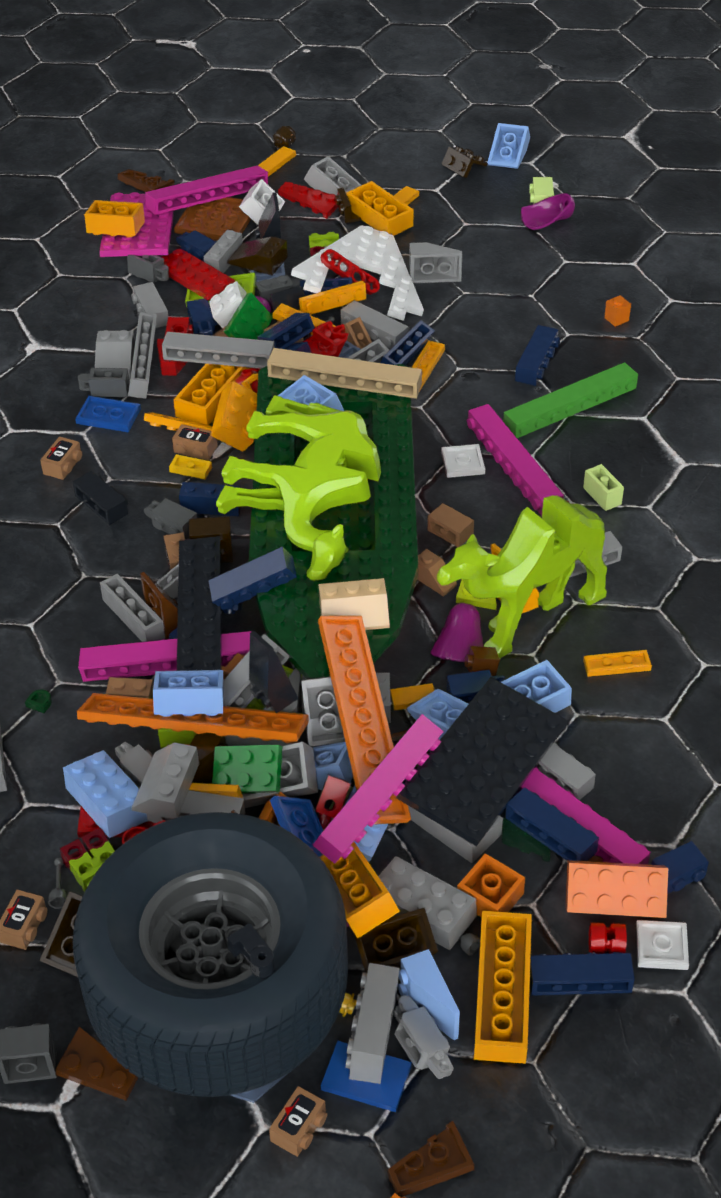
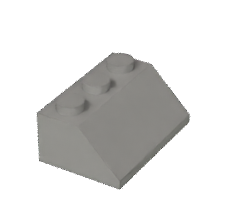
[132,743,199,819]

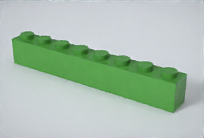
[503,362,638,438]

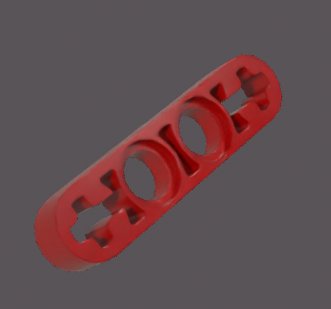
[320,249,380,295]

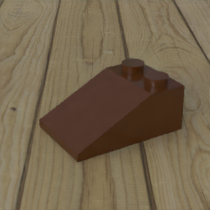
[140,572,178,640]

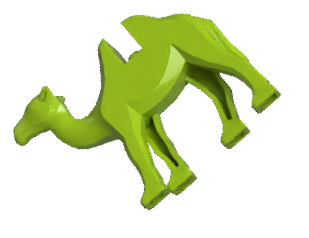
[216,395,381,581]
[437,496,607,658]

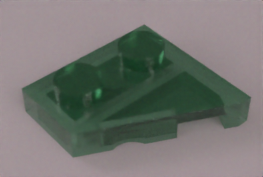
[502,818,550,862]

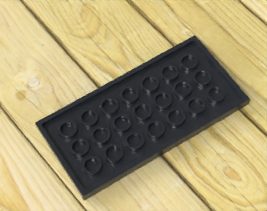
[396,677,568,847]

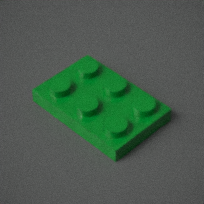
[223,292,273,340]
[212,745,283,793]

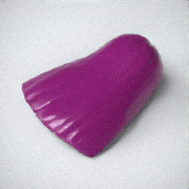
[521,193,575,230]
[430,603,483,662]

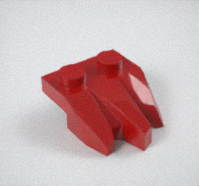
[303,321,349,357]

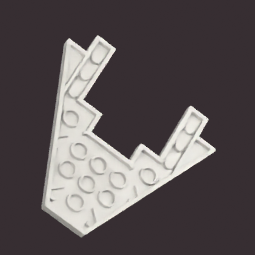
[291,225,424,321]

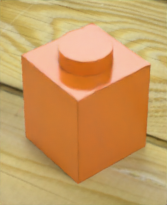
[604,295,631,327]

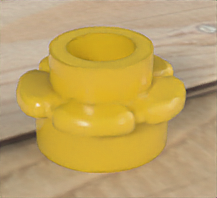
[339,992,357,1017]

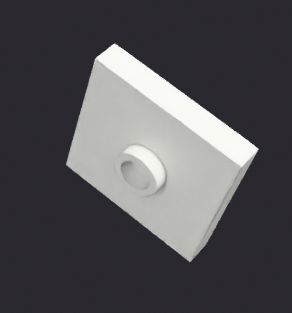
[441,444,485,478]
[636,920,689,970]

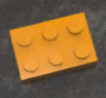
[84,200,145,237]
[210,381,257,452]

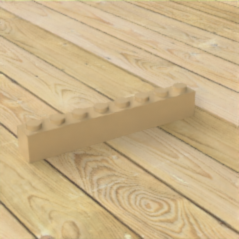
[267,348,422,399]

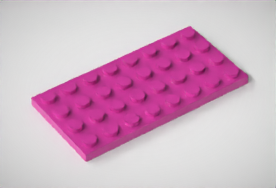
[99,192,174,257]

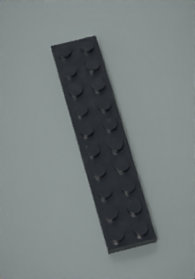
[177,536,222,671]

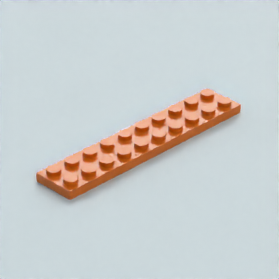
[318,616,411,824]
[77,693,309,743]

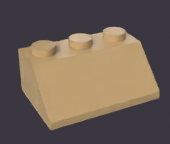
[319,578,390,630]

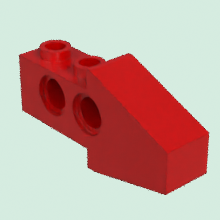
[157,317,193,376]

